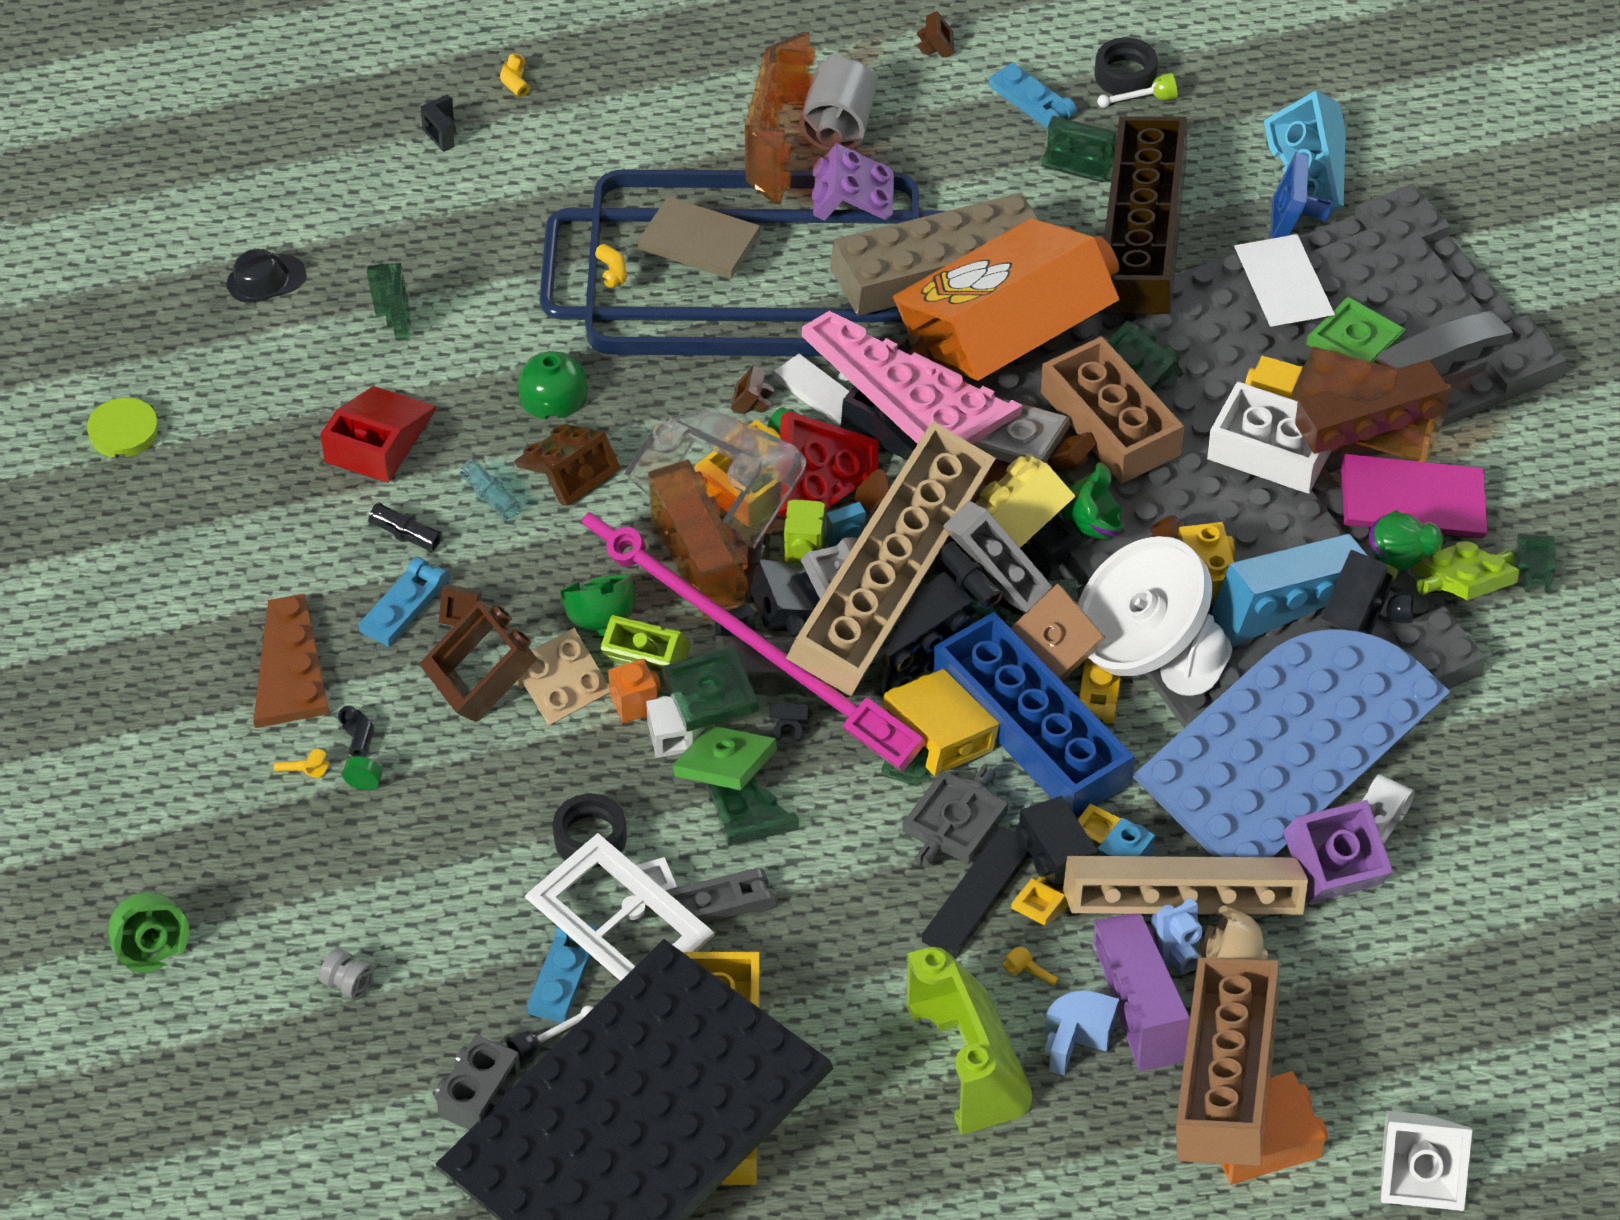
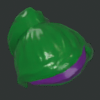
[1061,462,1123,541]
[1369,510,1444,572]

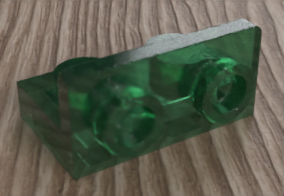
[1041,116,1117,183]
[367,263,411,341]
[1107,320,1184,393]

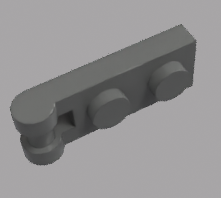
[666,868,776,932]

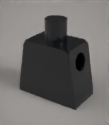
[747,560,820,644]

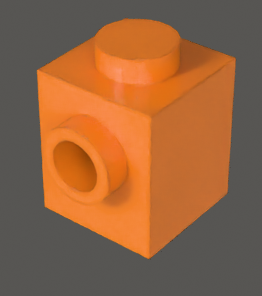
[608,659,662,724]

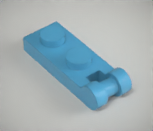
[989,62,1077,131]
[358,556,449,647]
[527,925,600,1023]

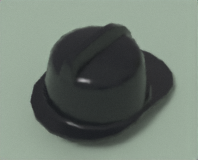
[226,248,307,303]

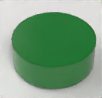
[342,756,382,790]

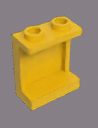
[882,669,1000,776]

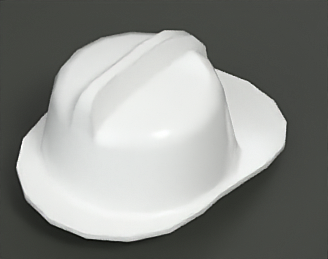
[1160,614,1232,696]

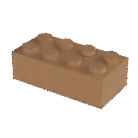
[1041,336,1184,484]

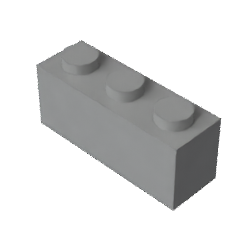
[943,501,1052,613]

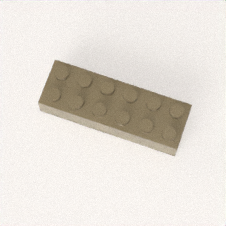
[830,192,1039,316]

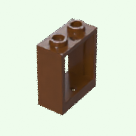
[419,600,538,722]

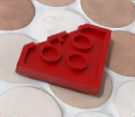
[777,411,879,517]

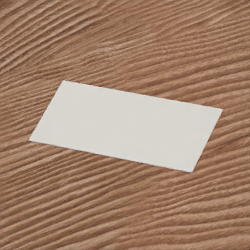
[1234,234,1335,327]

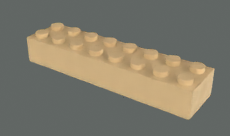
[786,421,996,697]

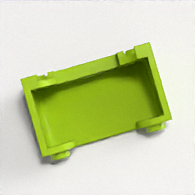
[906,947,1032,1135]

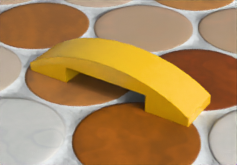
[1011,803,1121,925]

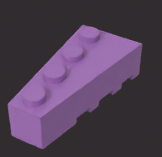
[1093,914,1190,1071]

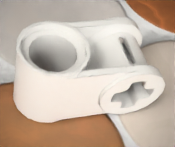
[1362,774,1415,844]

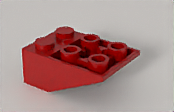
[320,386,437,483]

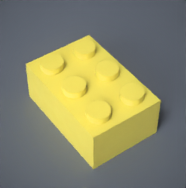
[975,454,1075,548]

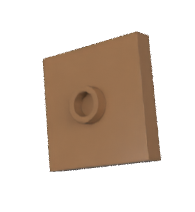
[1011,583,1107,681]

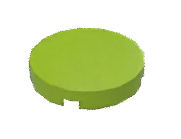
[87,397,158,458]

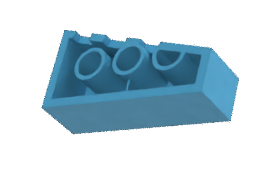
[1210,534,1367,647]

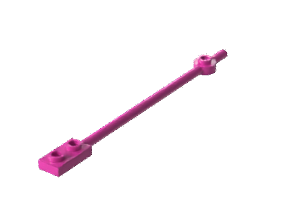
[582,512,926,772]

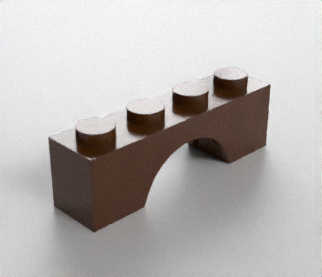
[1295,359,1449,454]

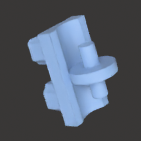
[1151,897,1202,974]

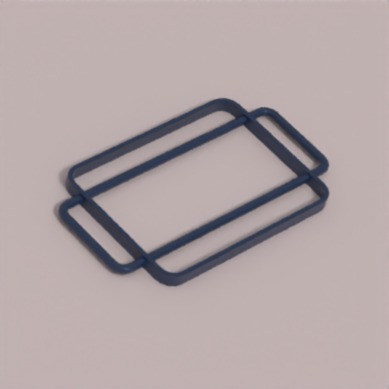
[539,169,945,356]

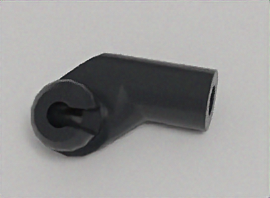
[337,705,374,757]

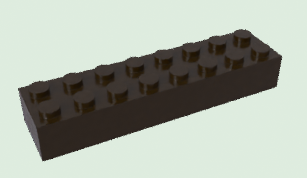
[1100,116,1188,315]

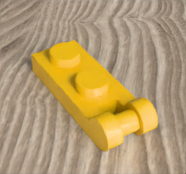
[1079,658,1121,725]

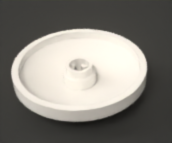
[1078,536,1212,676]

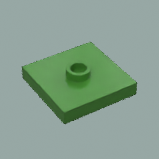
[1306,297,1406,377]
[673,725,777,790]

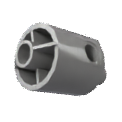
[799,54,877,150]

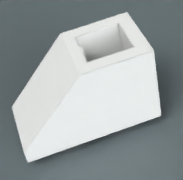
[646,688,723,758]

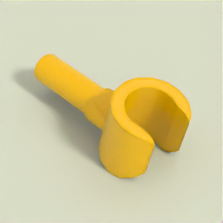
[274,749,330,778]
[1003,947,1059,986]

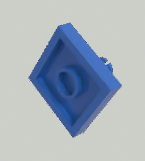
[1270,152,1332,239]

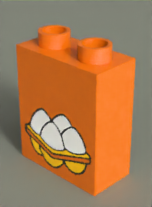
[893,218,1119,381]

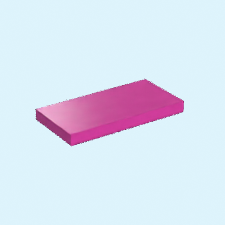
[1341,454,1487,538]

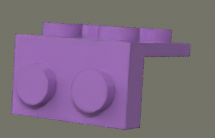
[812,143,894,221]

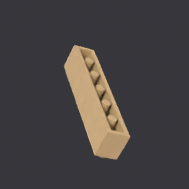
[1063,856,1308,915]

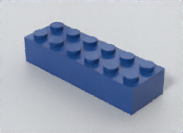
[934,612,1135,818]

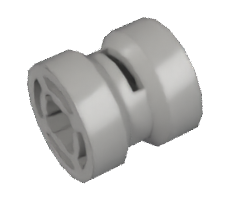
[319,947,375,1000]

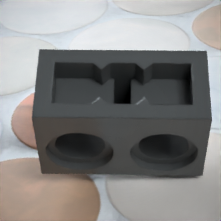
[435,1035,521,1130]

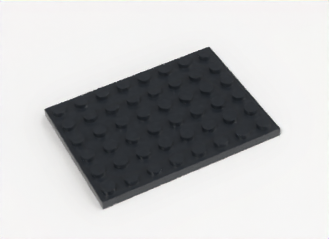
[435,939,834,1220]

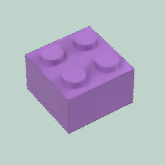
[1283,800,1393,904]

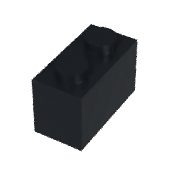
[1016,795,1098,890]

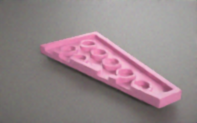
[802,311,1023,444]

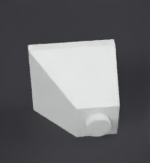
[1381,1110,1472,1211]

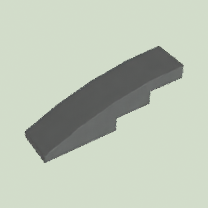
[1376,311,1514,378]

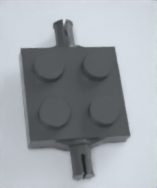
[902,765,1008,867]

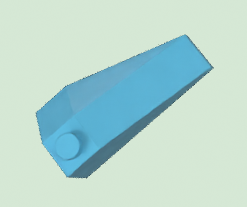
[1263,90,1346,220]

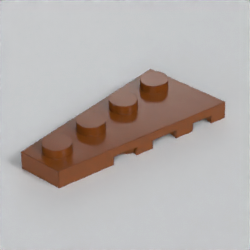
[253,593,329,728]

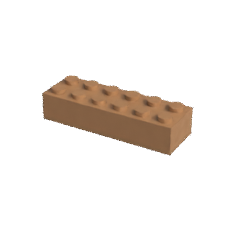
[1176,957,1280,1166]

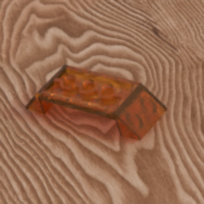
[745,32,815,204]

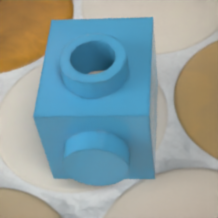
[1098,818,1155,856]

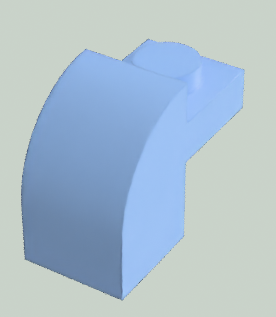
[1044,991,1119,1076]

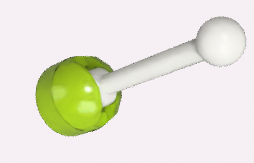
[1097,73,1178,108]

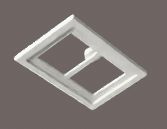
[525,833,714,981]

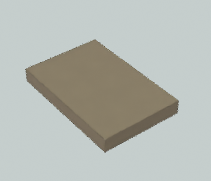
[638,196,760,279]

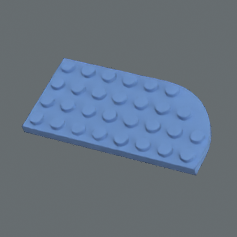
[1133,629,1450,857]

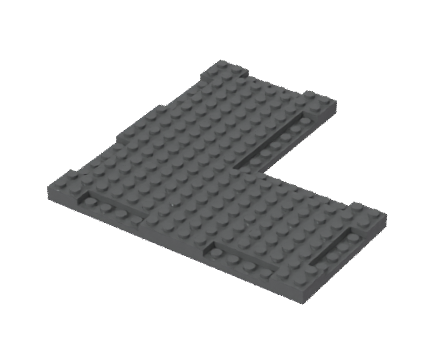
[952,183,1566,728]

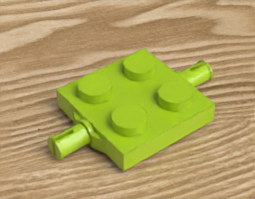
[1413,541,1519,600]

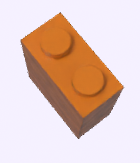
[1221,1071,1328,1185]

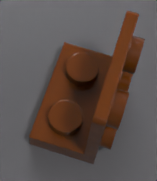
[514,424,621,506]

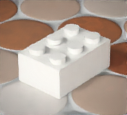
[1207,381,1332,494]

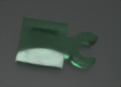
[1516,535,1557,593]

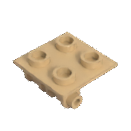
[515,628,610,725]

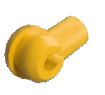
[500,53,530,98]
[595,244,627,288]

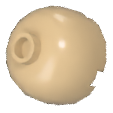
[1198,905,1268,960]

